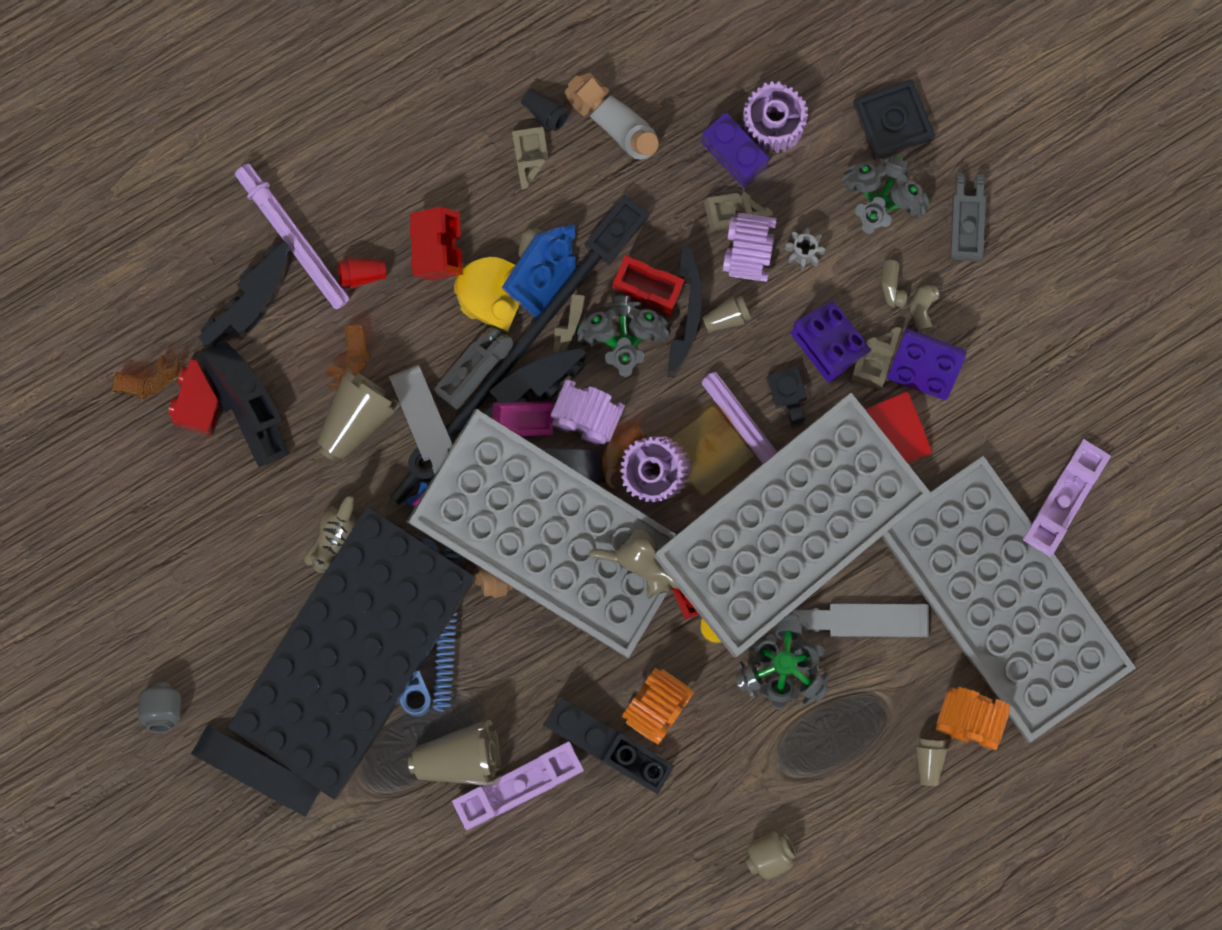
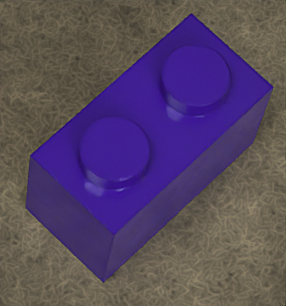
[701,112,769,188]

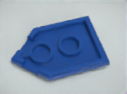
[501,224,576,318]

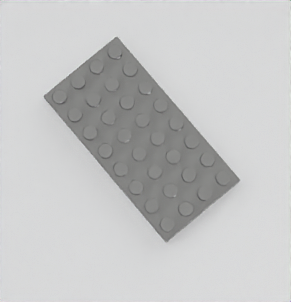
[654,393,931,658]
[407,409,676,658]
[881,456,1136,743]

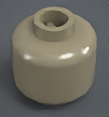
[745,831,797,880]

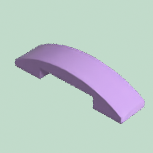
[1023,439,1111,557]
[452,742,584,831]

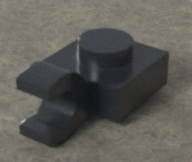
[766,367,807,428]

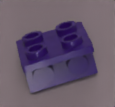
[790,301,871,383]
[887,328,967,400]

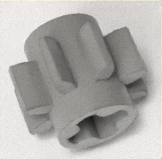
[785,228,825,270]

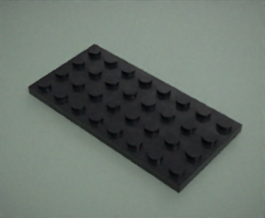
[227,506,477,800]

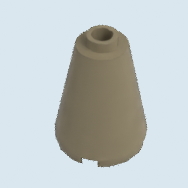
[317,368,401,461]
[408,720,502,786]

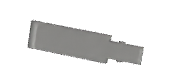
[389,364,453,474]
[790,604,929,638]

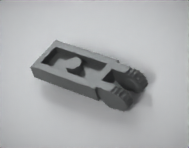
[950,172,986,262]
[434,326,513,409]

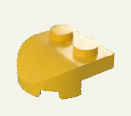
[454,257,519,332]

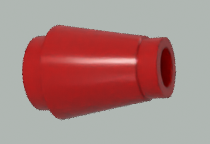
[338,257,386,289]

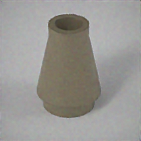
[702,295,752,333]
[916,737,948,786]

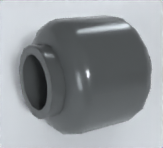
[138,682,182,733]

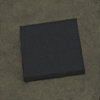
[853,79,935,160]

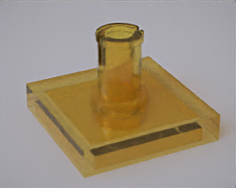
[672,406,754,497]

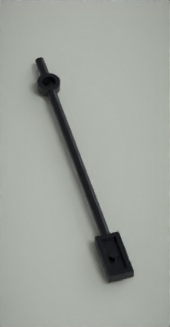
[390,195,649,505]

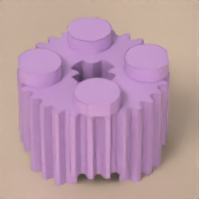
[742,81,808,153]
[723,213,777,282]
[550,380,625,446]
[620,436,692,502]

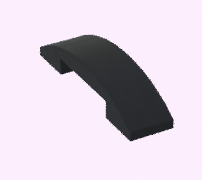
[667,245,702,377]
[191,725,320,817]

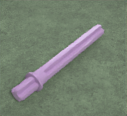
[235,164,350,310]
[702,372,777,464]

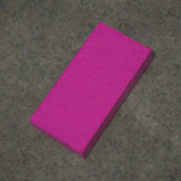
[492,401,555,436]

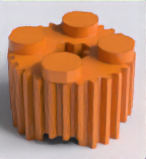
[622,668,695,745]
[936,687,1011,750]

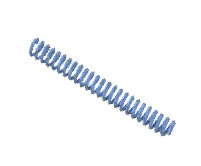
[432,548,461,712]

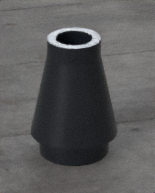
[521,88,569,131]

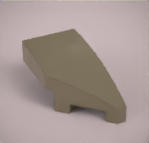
[512,127,548,190]
[704,192,773,232]
[553,294,585,354]
[851,327,902,390]

